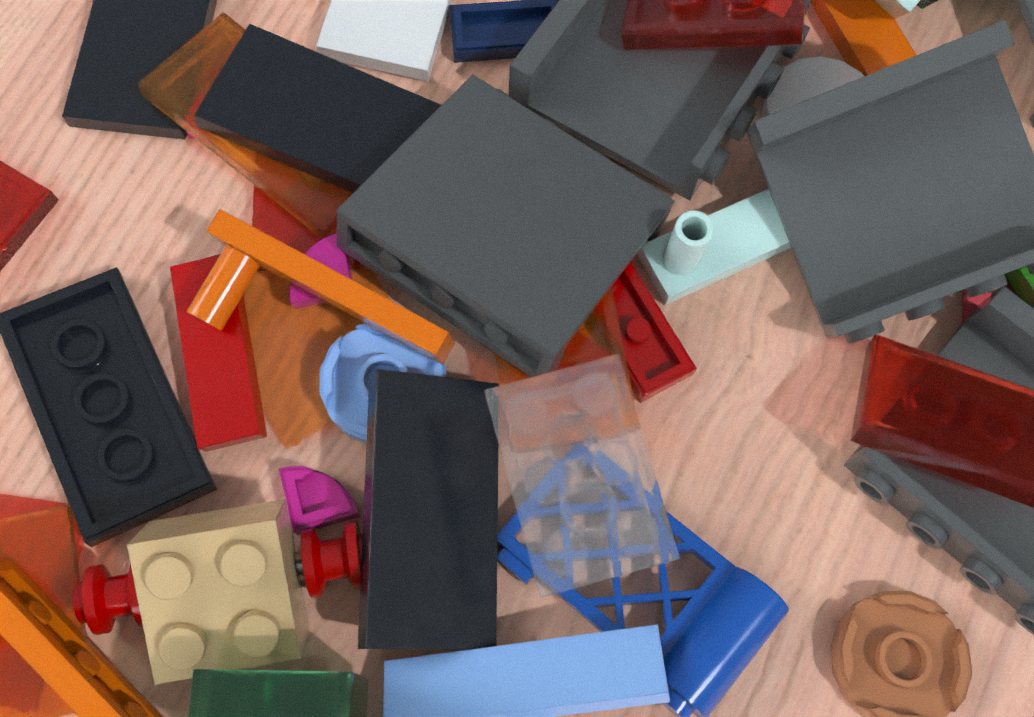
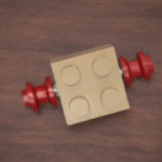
[72,499,362,685]

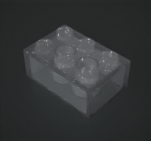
[484,354,680,598]

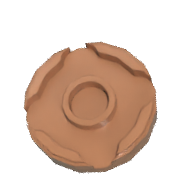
[830,591,973,717]

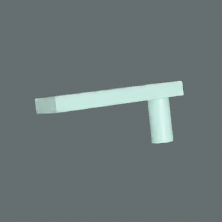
[637,189,791,305]

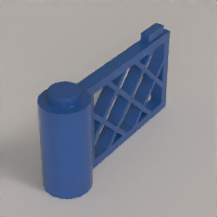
[497,441,789,717]

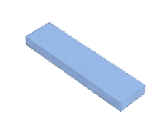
[383,624,670,717]

